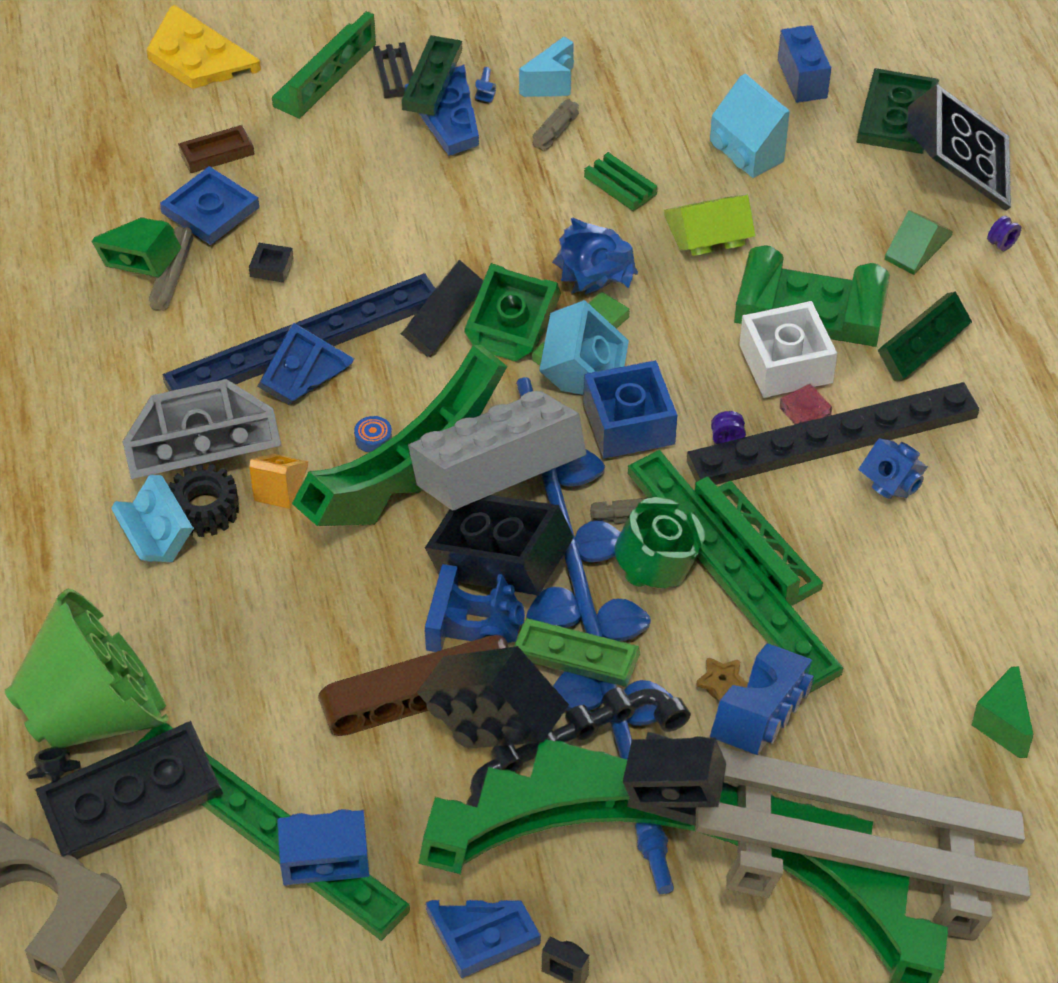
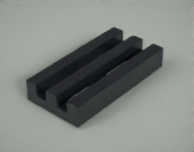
[373,42,413,98]

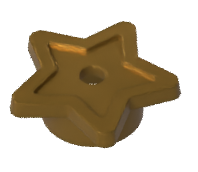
[696,658,748,702]

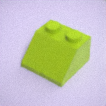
[664,195,756,256]

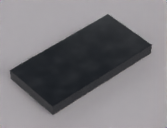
[35,721,223,859]

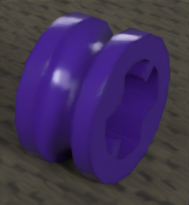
[987,215,1022,251]
[711,411,746,444]

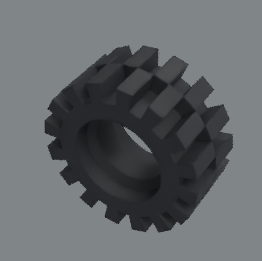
[169,464,239,537]

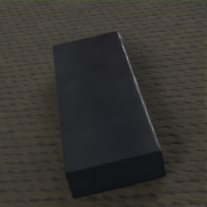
[400,259,484,357]

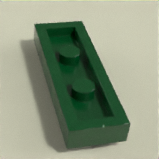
[401,35,462,116]
[878,291,972,381]

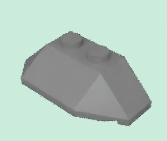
[122,379,282,479]

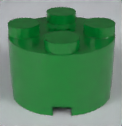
[615,497,705,588]

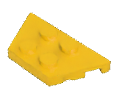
[146,5,261,89]

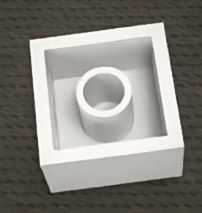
[740,301,837,398]

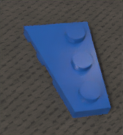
[405,65,479,156]

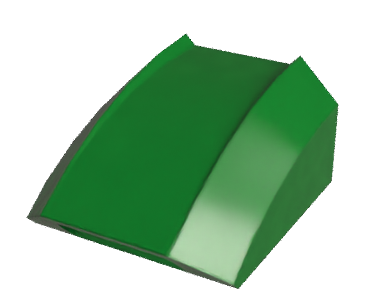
[464,263,561,362]

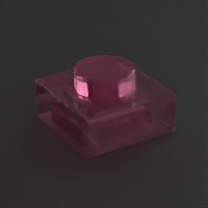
[779,384,832,425]

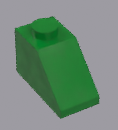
[91,217,182,278]

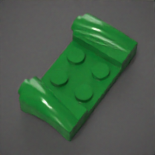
[734,245,890,347]

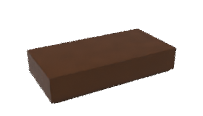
[178,125,255,174]

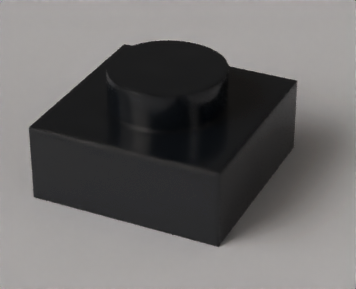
[249,242,294,283]
[542,936,589,983]

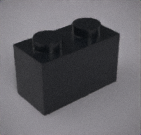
[623,736,726,808]

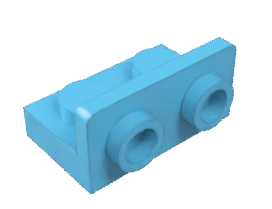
[111,475,193,562]

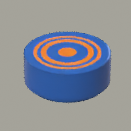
[354,416,392,453]

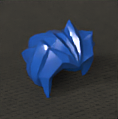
[552,218,638,294]

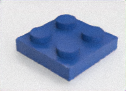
[160,166,260,245]

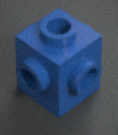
[858,438,928,499]

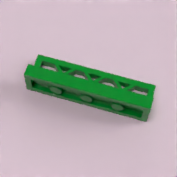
[272,11,376,119]
[694,476,823,606]

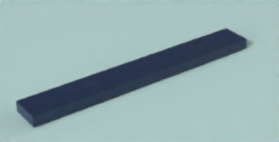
[162,273,435,391]

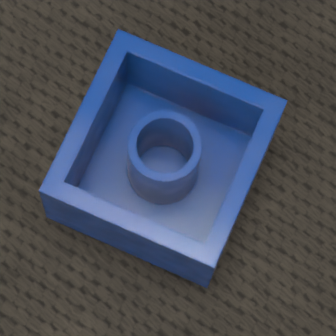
[583,360,678,459]

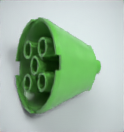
[5,589,169,748]

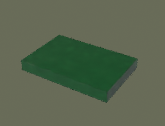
[856,68,939,154]

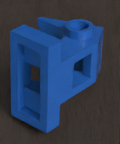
[425,564,525,652]

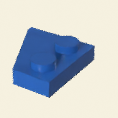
[257,323,354,405]
[426,900,541,979]

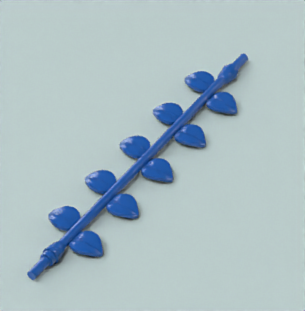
[516,377,674,894]

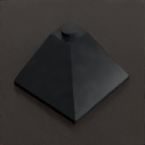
[908,84,1011,210]

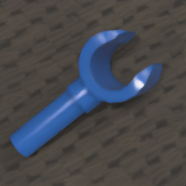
[475,67,496,103]

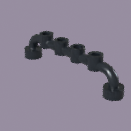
[466,687,691,807]

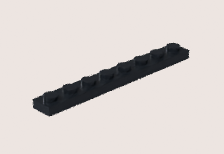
[687,382,979,485]

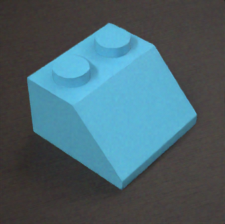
[710,73,790,178]
[539,300,629,395]

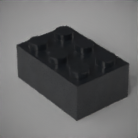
[425,495,574,596]
[417,646,569,749]

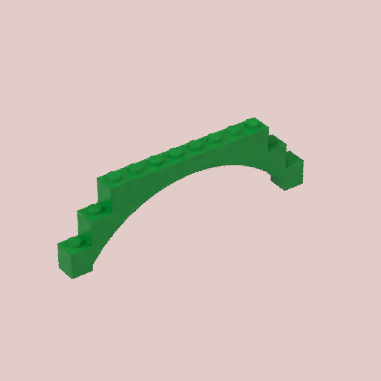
[418,739,948,983]

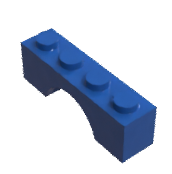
[710,643,814,755]

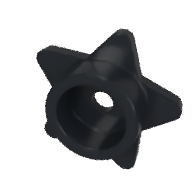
[26,747,81,781]

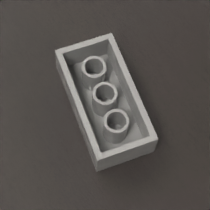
[408,391,586,511]

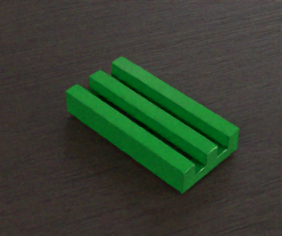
[584,152,658,211]

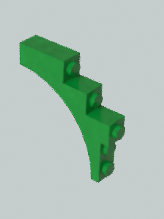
[292,345,508,526]

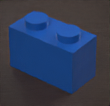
[777,25,831,103]
[277,809,369,885]

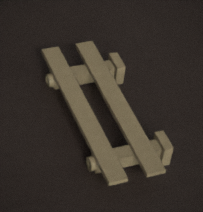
[696,747,1030,941]

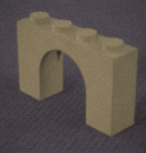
[0,821,127,983]

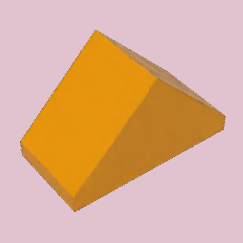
[249,454,309,509]

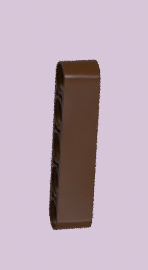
[318,635,509,736]

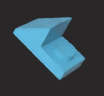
[519,37,574,97]

